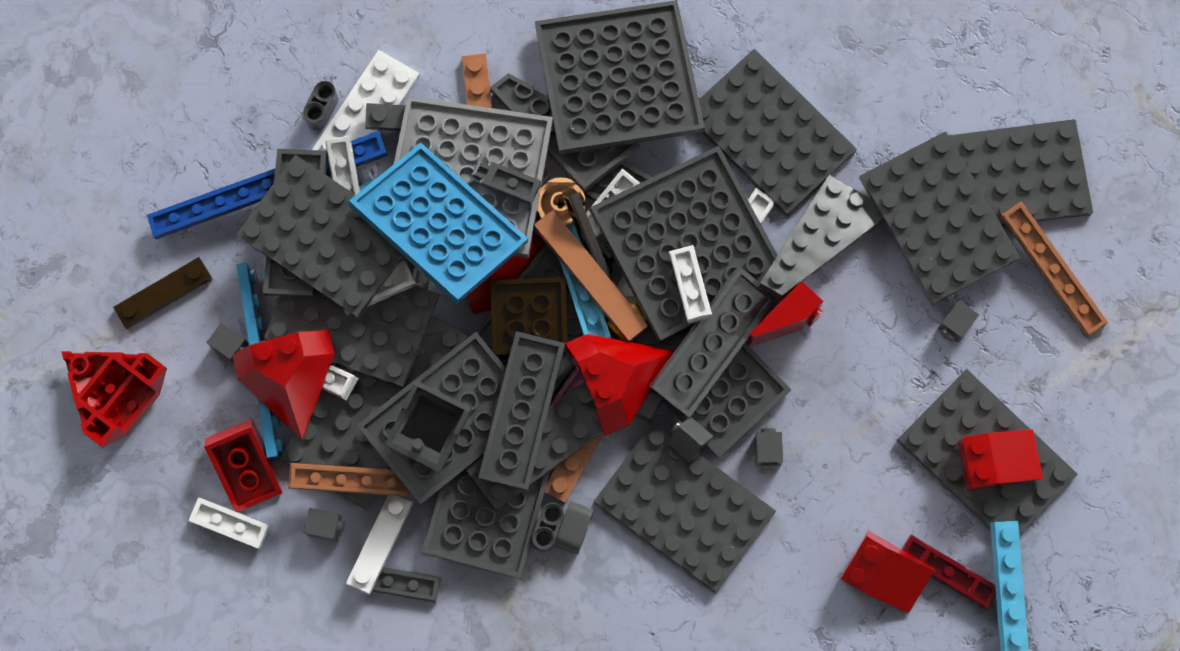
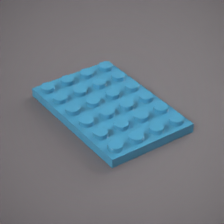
[349,143,529,304]

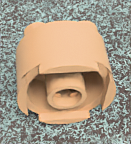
[537,178,585,226]

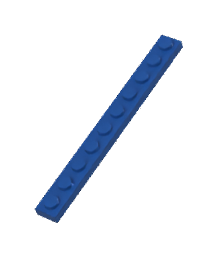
[147,131,388,240]

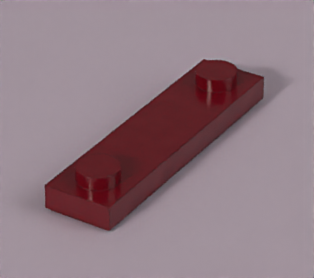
[901,535,996,610]

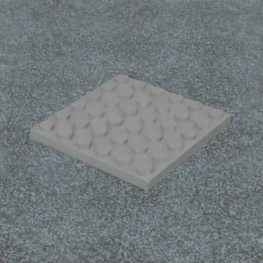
[394,96,553,258]

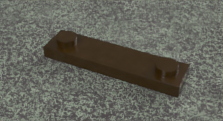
[562,188,613,281]
[113,257,213,329]

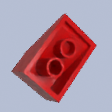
[746,281,824,347]
[204,418,283,512]
[958,429,1043,491]
[841,530,935,613]

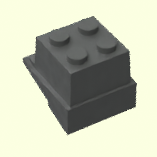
[384,380,472,473]

